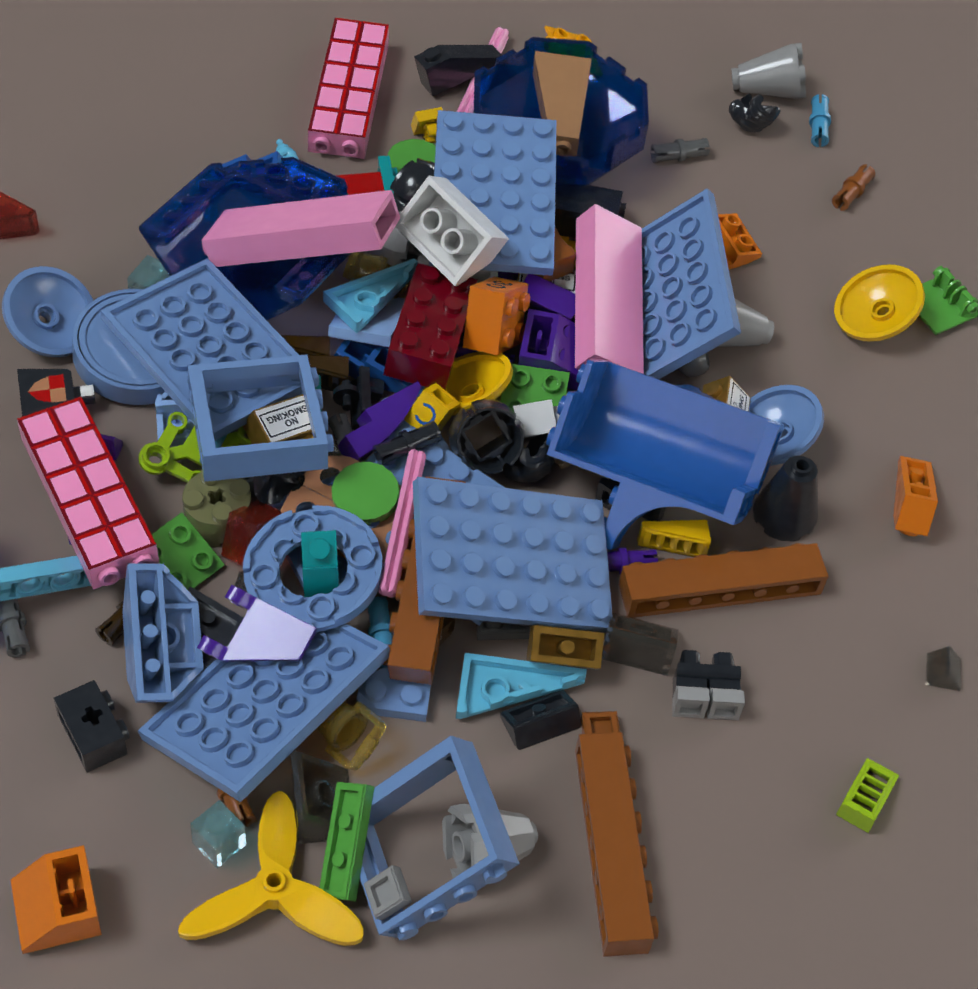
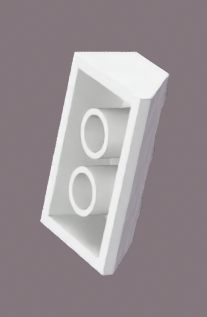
[395,175,509,286]

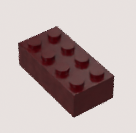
[383,263,478,391]

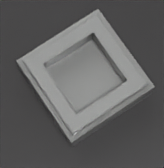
[364,865,412,920]

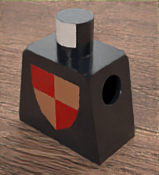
[17,369,96,417]

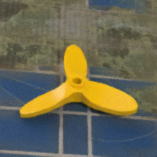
[178,791,363,946]

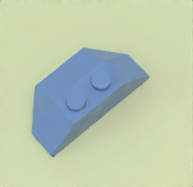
[122,563,204,703]

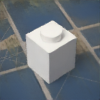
[513,399,560,439]

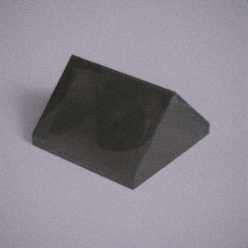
[602,612,679,676]
[291,750,350,845]

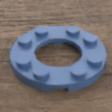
[243,505,384,632]

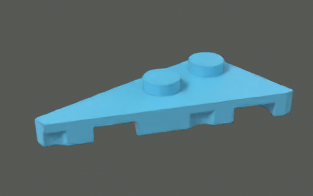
[323,259,418,333]
[456,653,587,719]

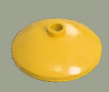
[834,264,925,342]
[424,351,513,416]

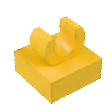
[411,107,443,143]

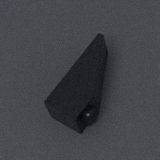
[414,45,506,96]

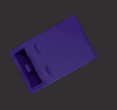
[518,309,579,390]

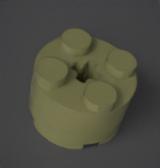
[182,470,252,547]

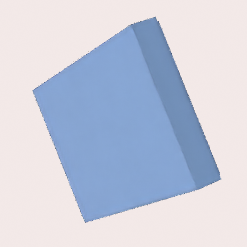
[328,297,405,347]

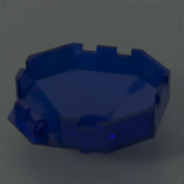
[472,37,649,186]

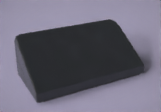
[500,690,581,750]

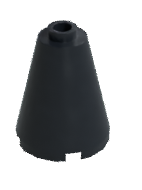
[753,455,818,542]

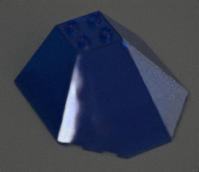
[139,157,351,320]

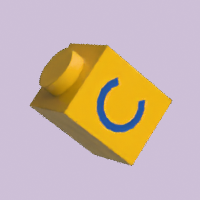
[404,383,461,431]

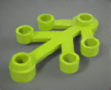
[138,412,252,483]

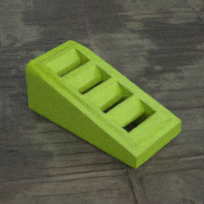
[836,758,899,833]

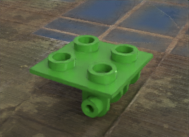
[919,266,978,335]
[500,364,570,410]
[151,512,225,590]

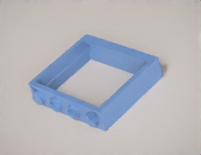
[188,354,334,482]
[360,736,520,940]

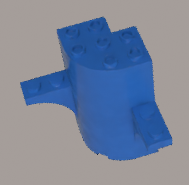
[546,360,785,550]

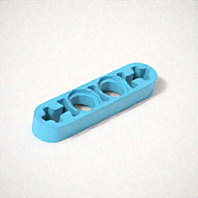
[0,556,91,601]

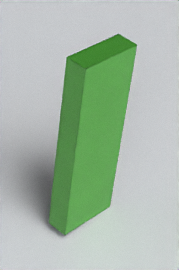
[319,782,374,902]

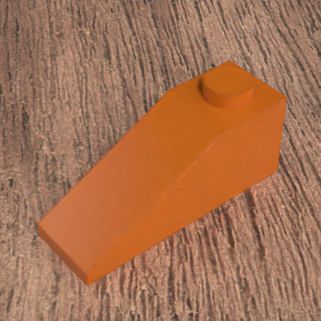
[893,456,938,536]

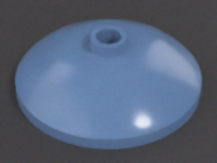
[2,266,93,357]
[749,385,824,466]

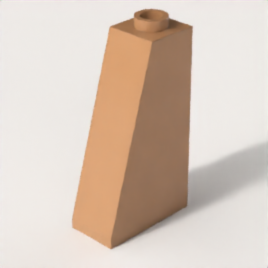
[533,51,591,157]

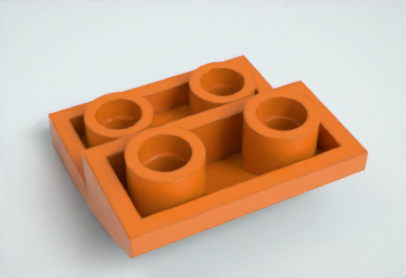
[718,213,762,270]

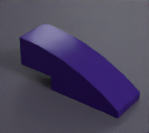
[337,381,421,462]

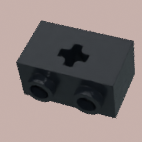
[54,680,130,773]

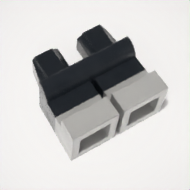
[672,650,745,720]

